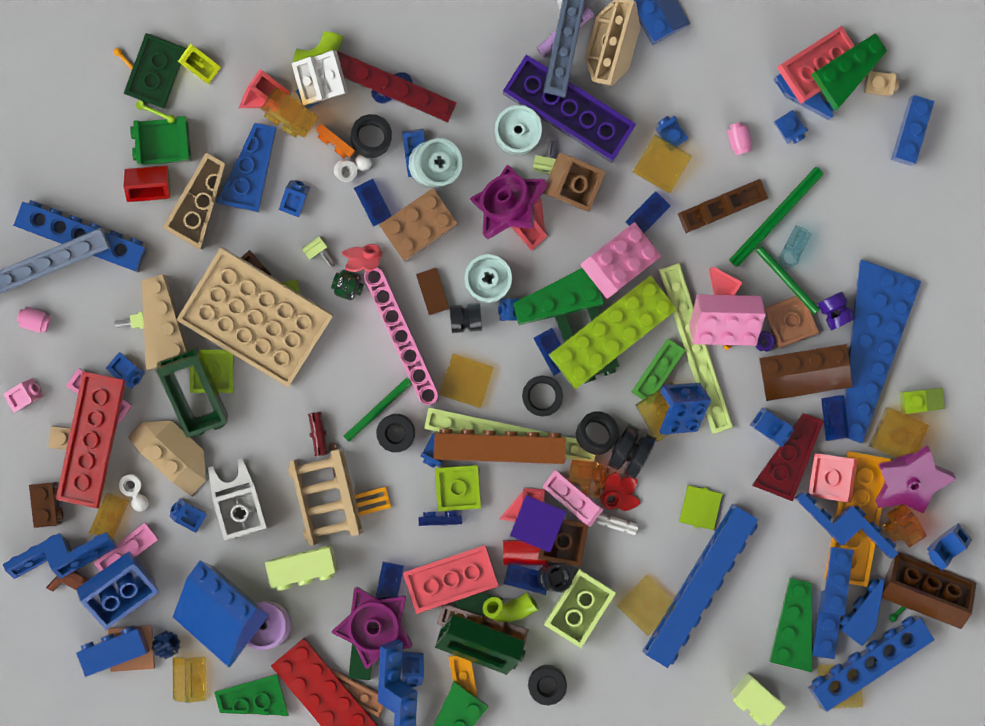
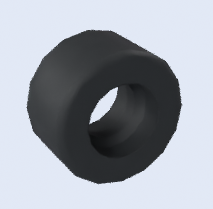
[376,414,415,453]
[528,665,567,706]

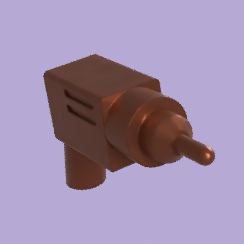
[46,571,89,592]

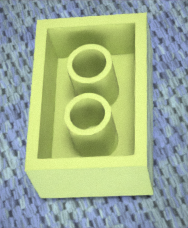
[265,545,338,591]
[543,568,616,648]

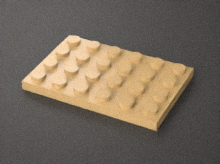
[176,246,334,387]

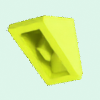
[178,44,221,85]

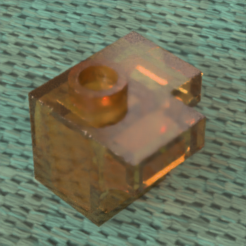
[568,460,609,498]
[881,504,927,548]

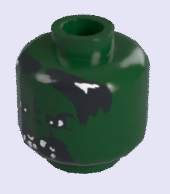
[331,269,365,301]

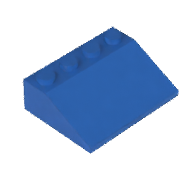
[173,560,269,668]

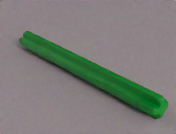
[729,167,824,267]

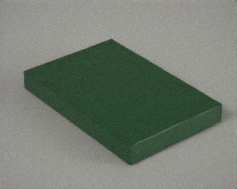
[123,33,187,109]

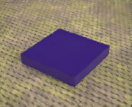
[510,495,566,552]

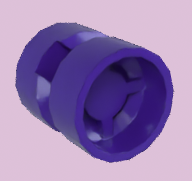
[817,291,856,330]

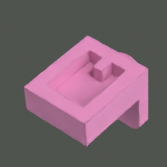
[3,378,43,413]

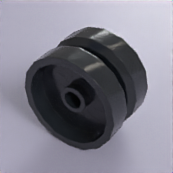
[607,424,656,480]

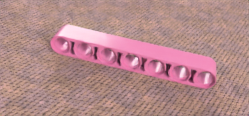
[364,268,438,405]

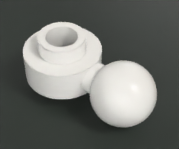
[334,155,372,182]
[119,474,149,512]

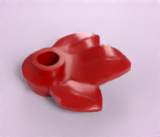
[600,472,640,511]

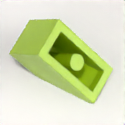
[899,387,945,414]

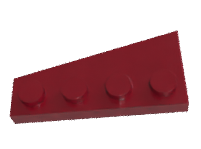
[751,413,824,502]

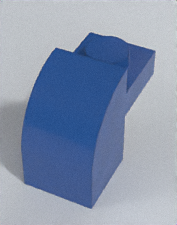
[750,408,794,447]
[927,523,972,570]

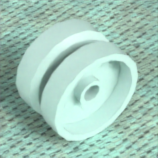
[494,105,542,156]
[409,138,463,188]
[464,254,512,303]

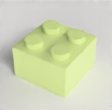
[731,673,786,726]

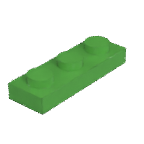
[631,338,686,404]

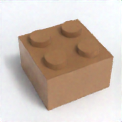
[543,153,606,212]

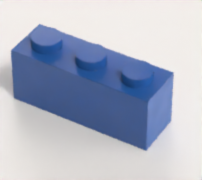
[891,95,935,166]
[76,626,150,677]

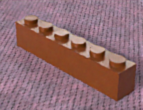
[434,429,566,464]

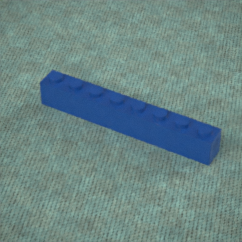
[642,504,758,668]

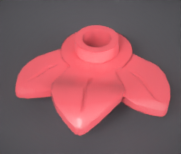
[342,244,382,272]

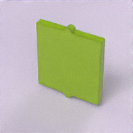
[679,485,722,530]

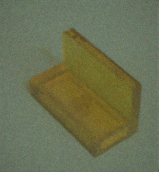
[89,493,130,538]
[173,657,206,703]

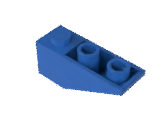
[773,74,834,120]
[839,577,884,646]

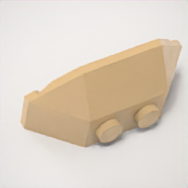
[585,0,641,86]
[128,421,206,496]

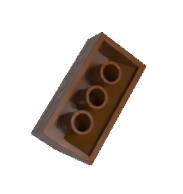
[759,344,852,401]
[882,552,977,629]

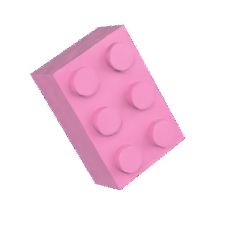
[580,222,661,299]
[689,294,765,346]

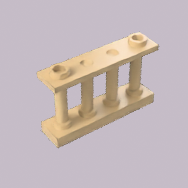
[288,448,364,546]

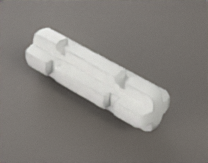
[596,513,638,535]

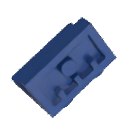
[659,382,711,435]

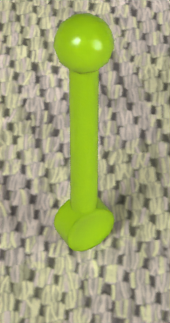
[136,101,175,123]

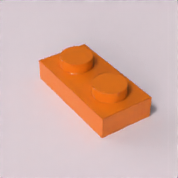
[316,124,356,159]

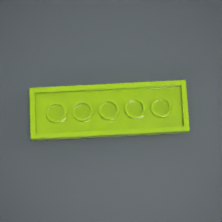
[549,275,677,389]

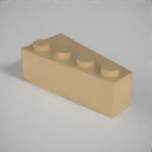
[162,153,225,250]
[142,274,189,370]

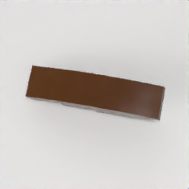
[678,179,769,233]
[437,604,529,649]

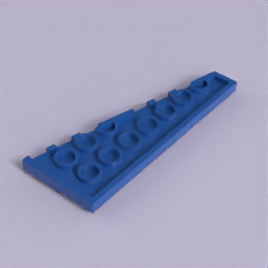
[841,259,921,444]

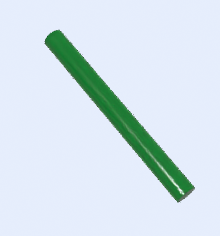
[756,246,820,315]
[343,377,412,442]

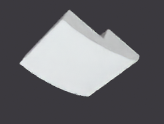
[291,50,348,105]

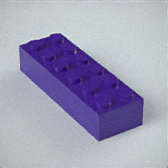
[503,54,636,163]

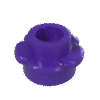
[755,331,775,352]

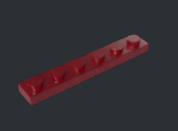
[337,51,457,123]

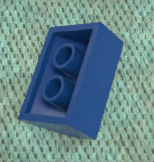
[633,0,690,46]

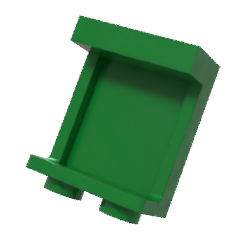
[130,116,191,166]

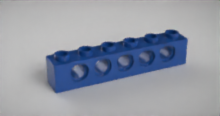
[13,200,148,272]
[808,616,935,712]

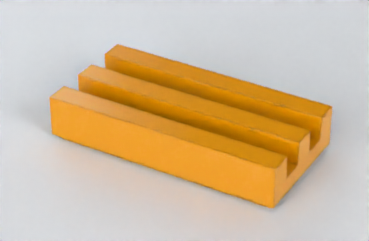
[355,486,391,516]

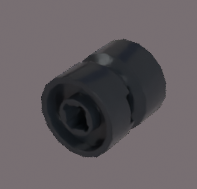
[450,303,482,333]
[537,563,573,592]

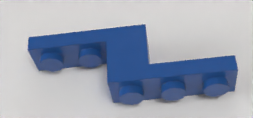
[794,492,898,559]
[3,532,118,579]
[812,547,853,659]
[378,639,418,726]

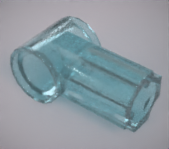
[777,225,812,269]

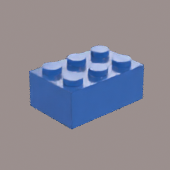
[76,551,159,630]

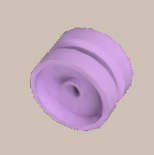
[247,601,292,650]

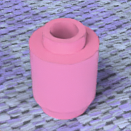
[727,122,753,155]
[17,306,51,333]

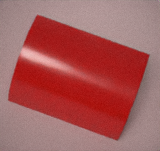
[123,165,170,202]
[503,540,547,566]

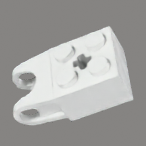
[208,458,267,541]

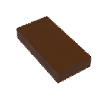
[416,268,450,315]

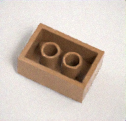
[379,188,458,262]

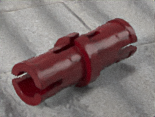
[308,411,328,457]

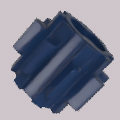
[151,630,181,660]

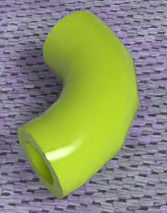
[292,31,344,69]
[483,591,539,622]

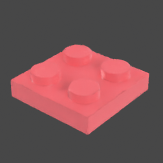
[809,453,857,503]

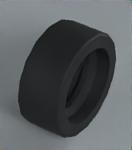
[350,114,392,158]
[522,375,563,417]
[576,411,619,455]

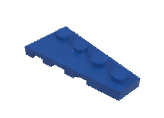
[216,123,277,212]

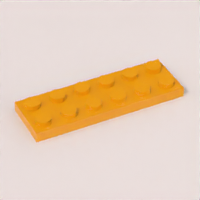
[824,451,891,587]

